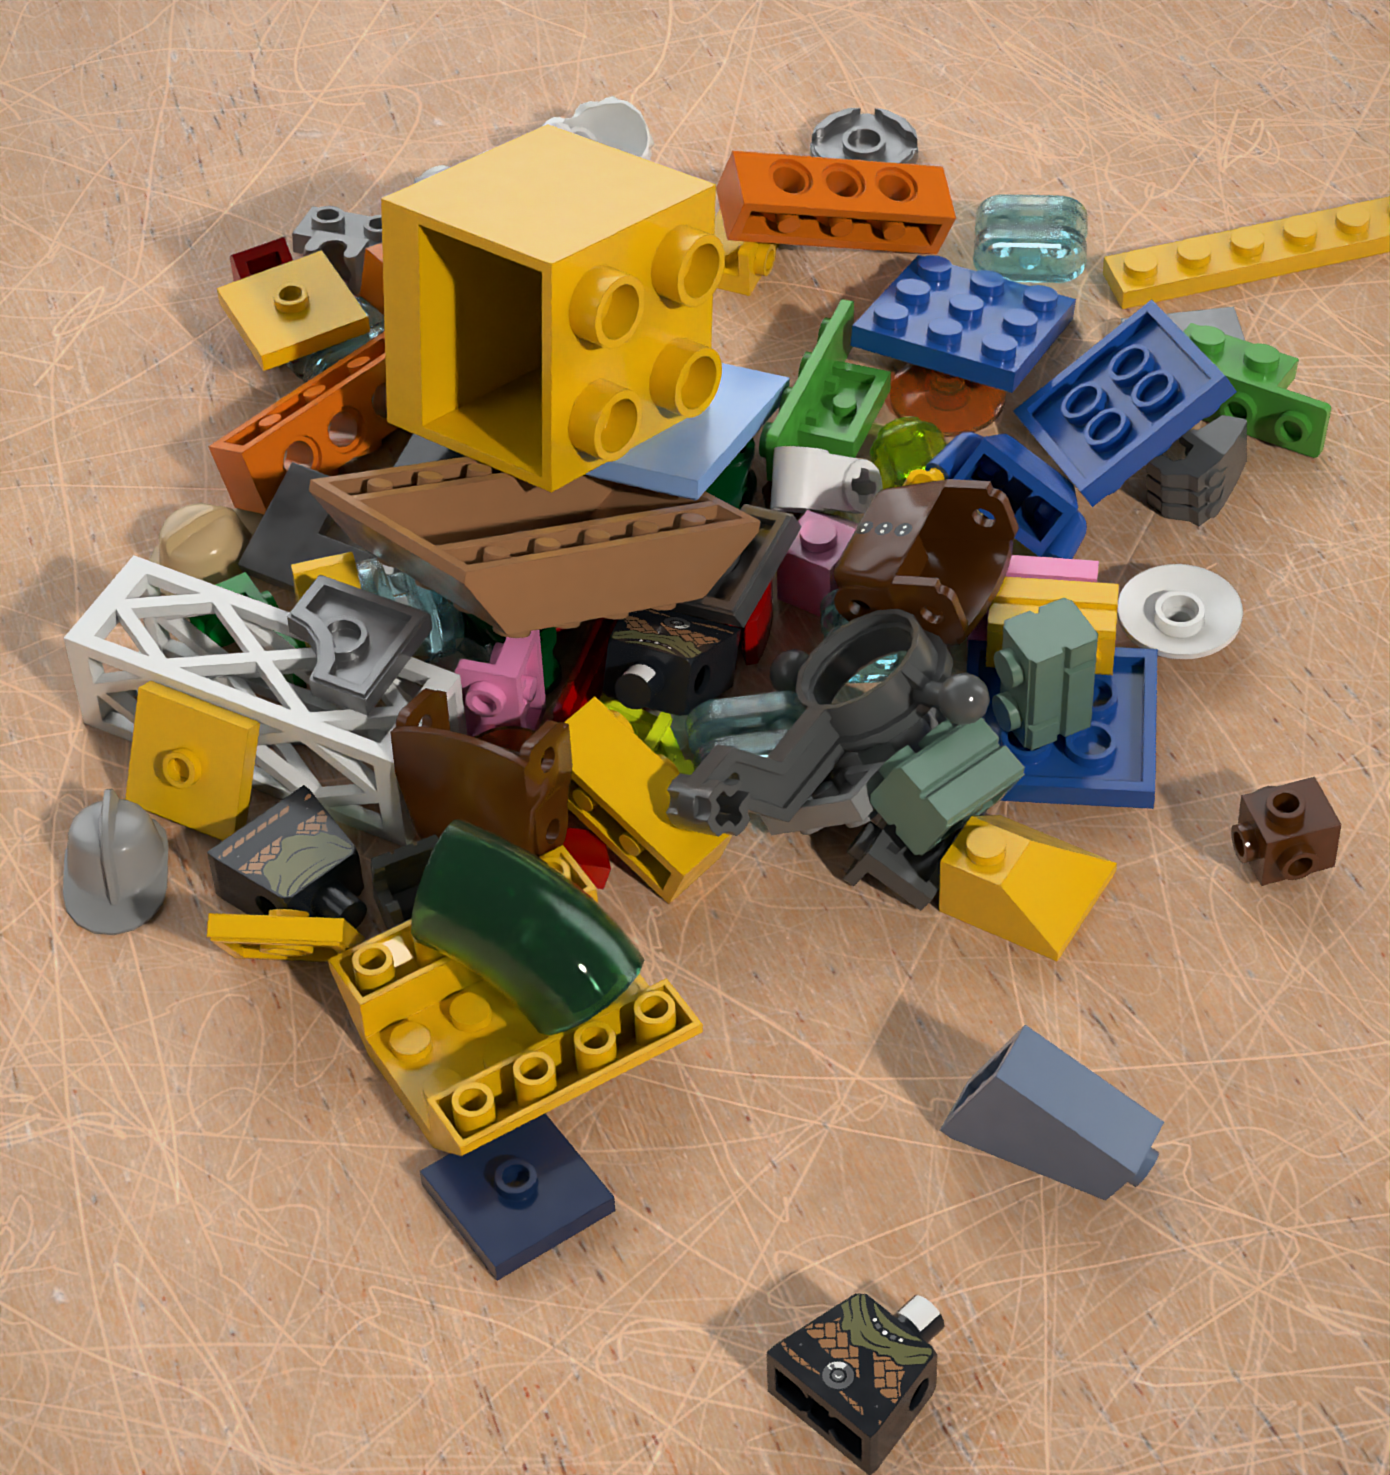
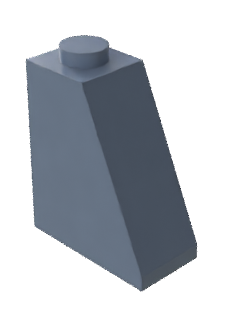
[940,1025,1164,1201]

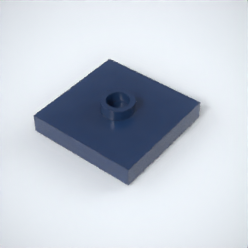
[420,1113,616,1281]

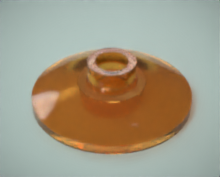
[890,363,1006,437]

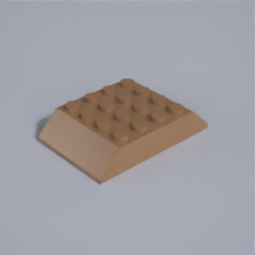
[309,457,760,638]

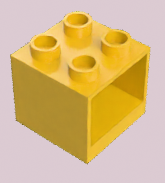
[381,124,725,493]

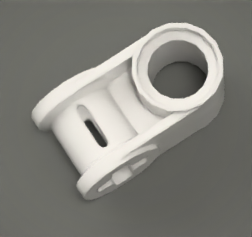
[770,446,883,514]

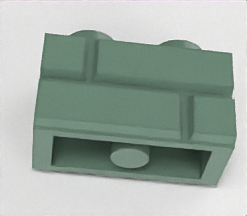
[992,598,1098,750]
[870,717,1025,856]

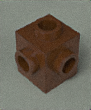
[1231,777,1342,886]

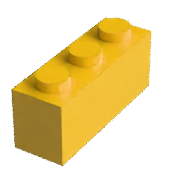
[542,696,733,904]

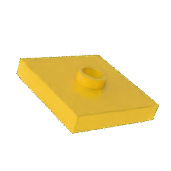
[217,250,370,371]
[125,681,260,841]
[207,909,365,962]

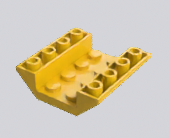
[328,845,703,1156]

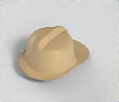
[149,503,264,596]

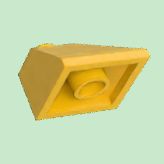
[939,815,1117,961]

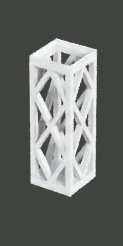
[64,555,467,846]

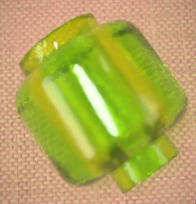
[869,416,947,489]

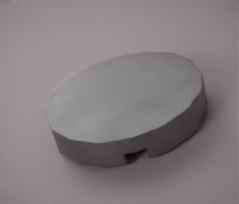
[810,108,918,164]

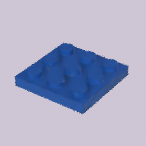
[850,255,1076,393]
[1013,299,1237,507]
[966,640,1158,809]

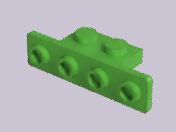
[759,299,891,481]
[1183,323,1331,458]

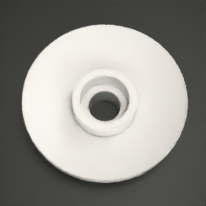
[1117,564,1243,659]

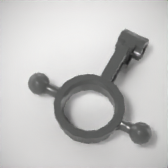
[666,609,990,837]

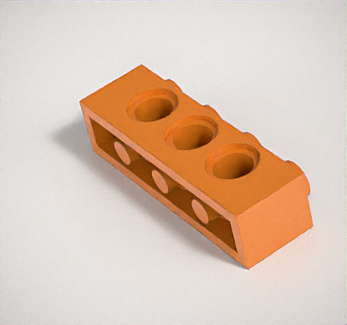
[716,150,956,254]
[208,331,400,515]

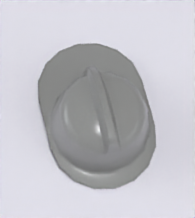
[63,789,169,935]

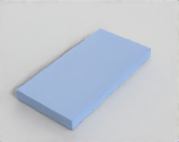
[586,363,790,501]

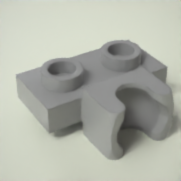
[292,206,382,295]
[759,741,896,835]

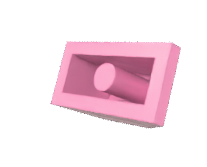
[777,510,858,621]

